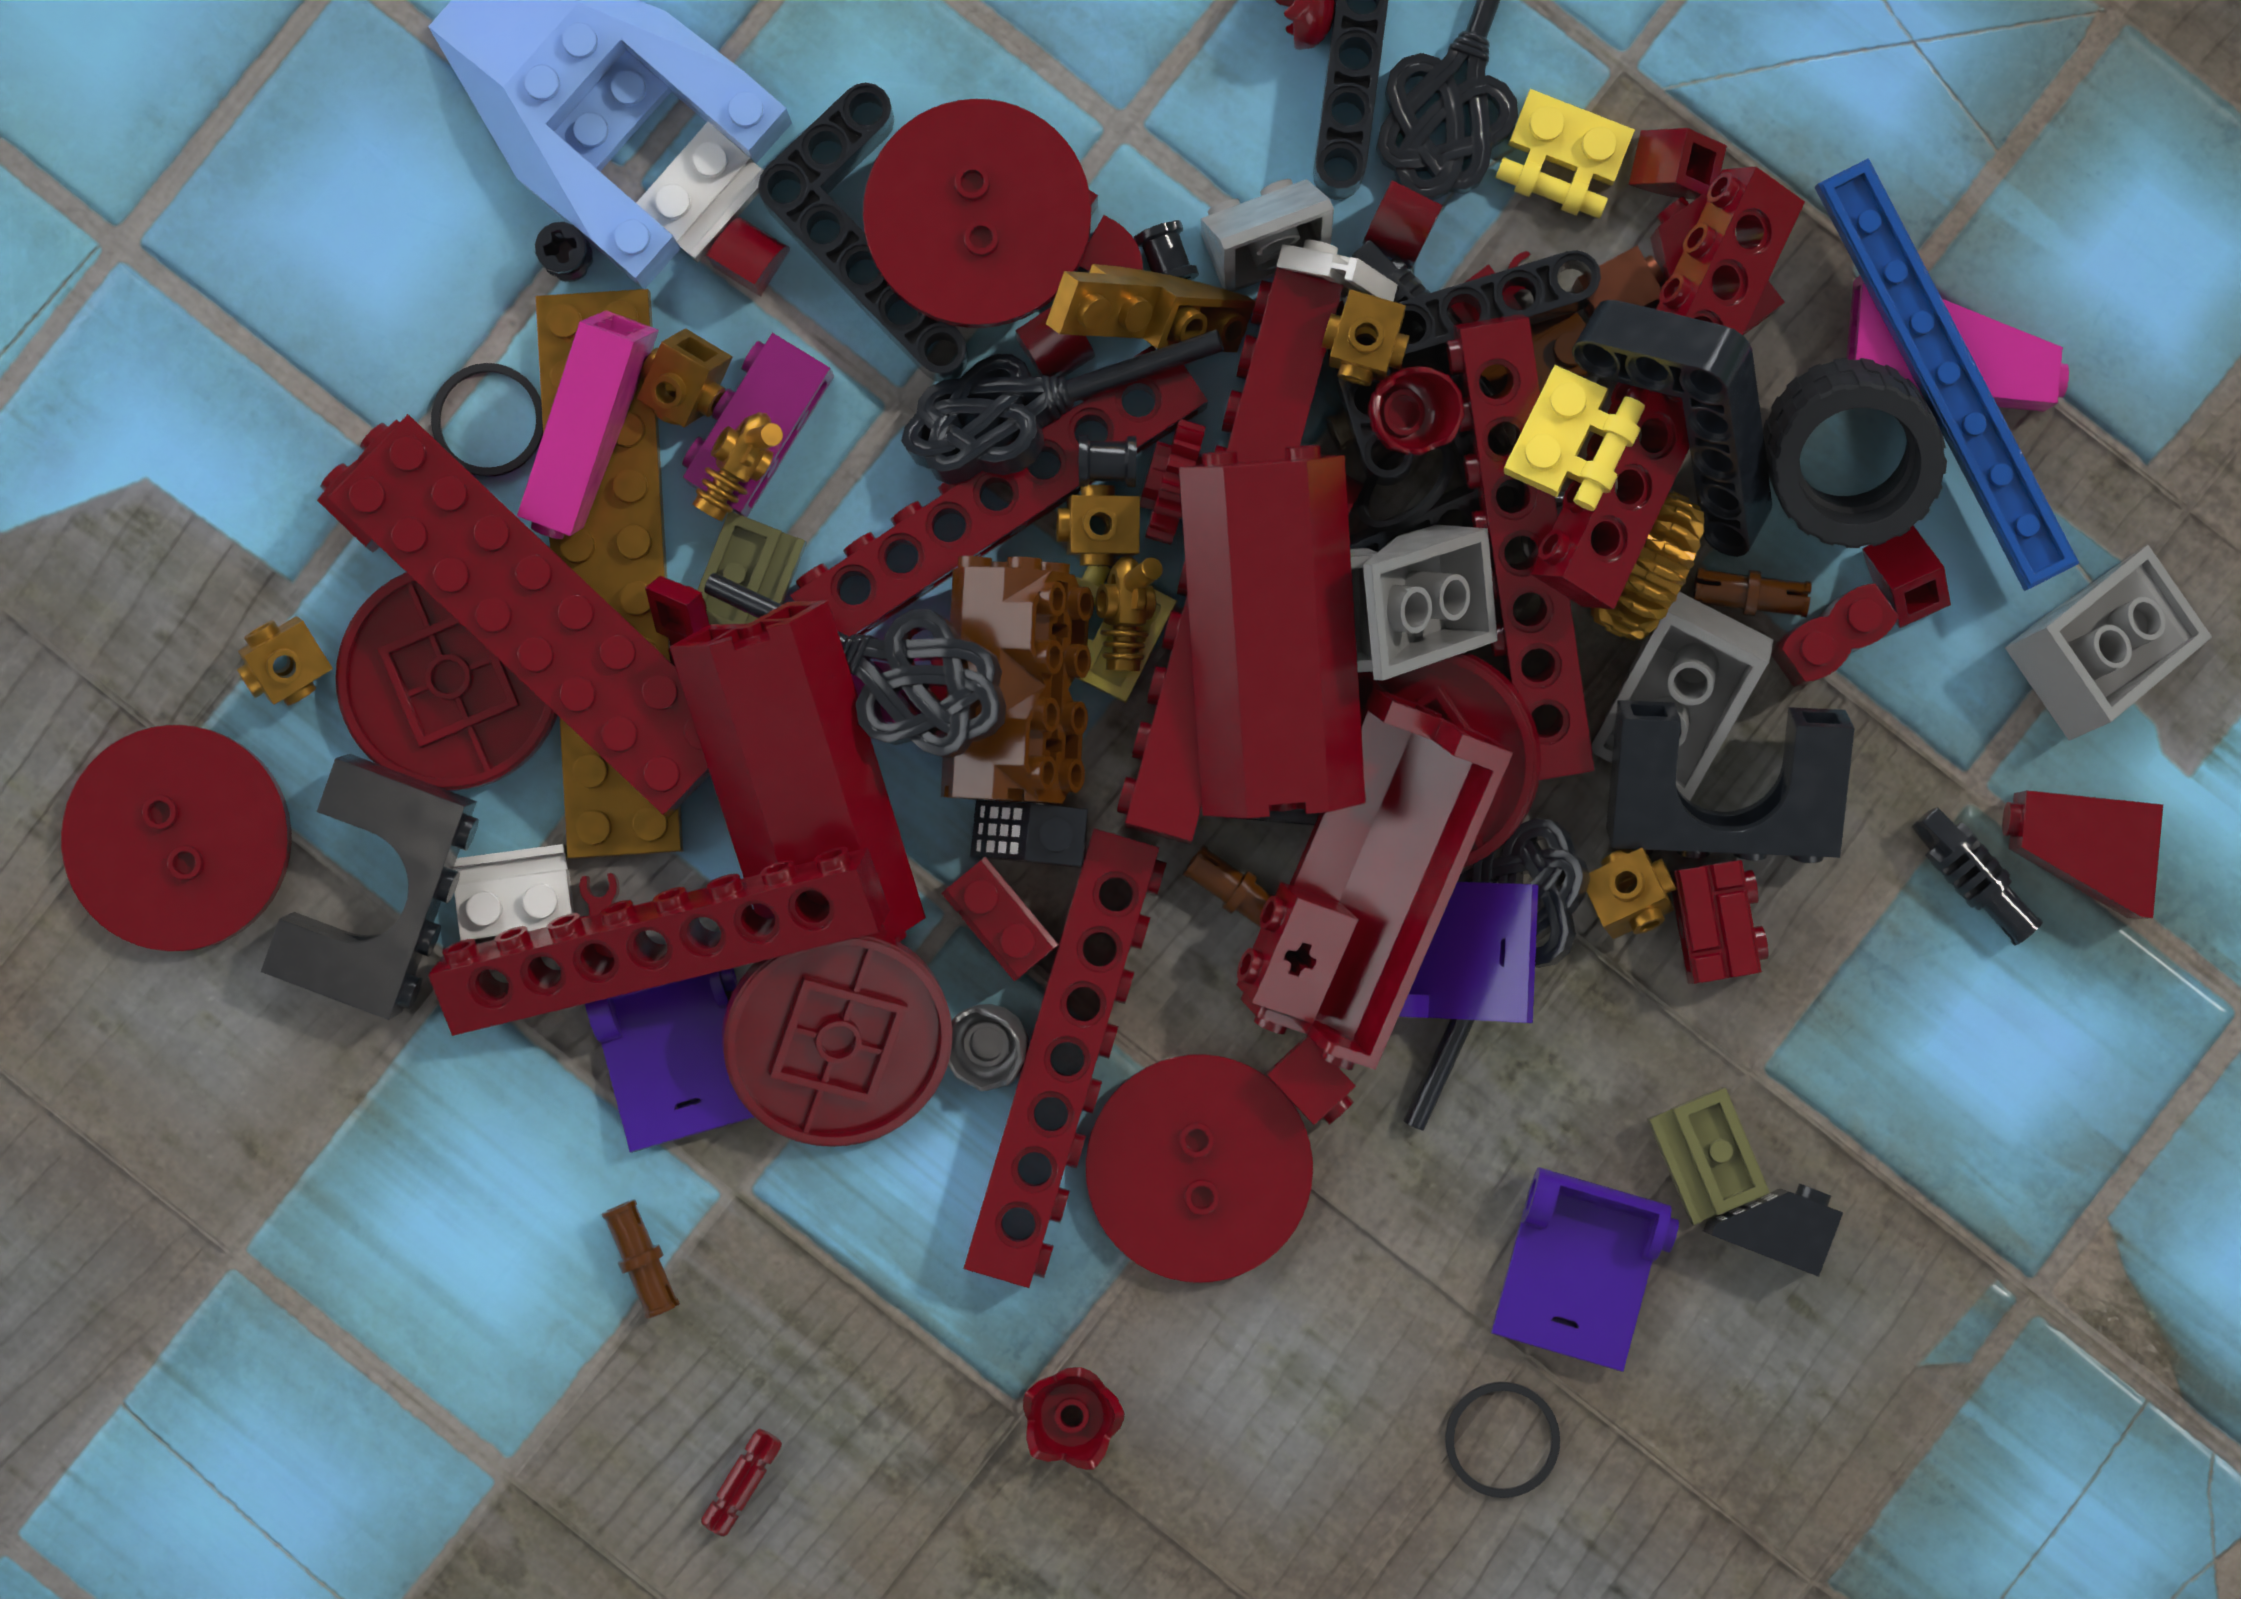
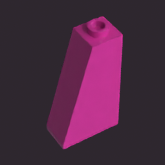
[1846,275,2069,412]
[517,310,659,539]

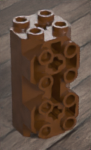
[940,556,1094,804]

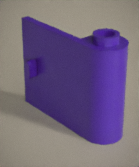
[1399,882,1538,1023]
[585,968,755,1153]
[1490,1167,1679,1372]

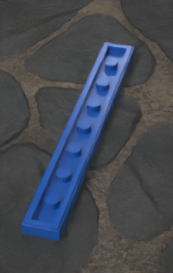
[1814,158,2080,591]

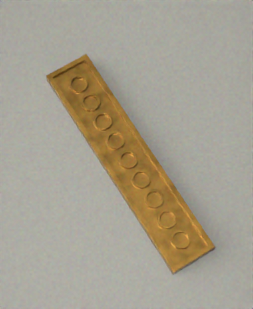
[535,289,683,859]

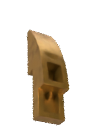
[1046,264,1256,353]

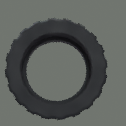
[1763,358,1947,548]

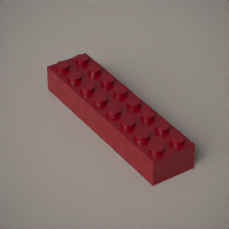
[328,414,710,817]

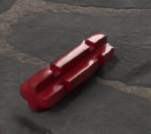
[701,1429,782,1537]

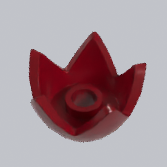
[1023,1367,1125,1470]

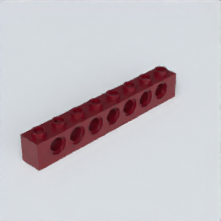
[1531,166,1805,609]
[1446,314,1595,780]
[790,346,1208,636]
[963,828,1167,1288]
[428,847,890,1036]

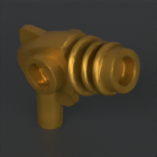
[692,412,783,522]
[1095,555,1163,671]

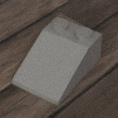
[1201,179,1334,292]
[1363,525,1498,681]
[2005,545,2212,741]
[1591,592,1774,801]

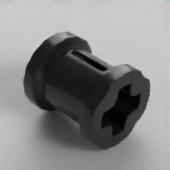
[1134,220,1199,280]
[535,222,593,282]
[1079,435,1137,487]

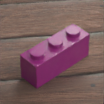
[682,332,834,517]

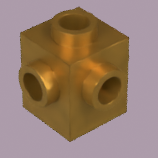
[1322,289,1410,386]
[637,328,733,427]
[1056,485,1140,566]
[236,616,333,706]
[1587,848,1676,939]

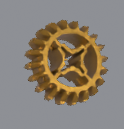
[1590,491,1704,640]

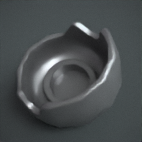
[948,1004,1028,1091]

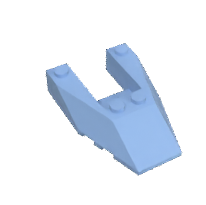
[428,0,792,289]

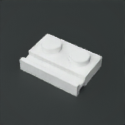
[636,122,764,263]
[1277,239,1398,301]
[453,844,574,941]

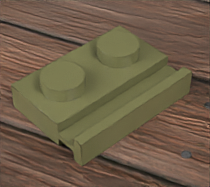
[697,512,807,625]
[1647,1087,1770,1225]

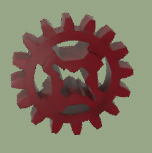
[1140,419,1206,545]

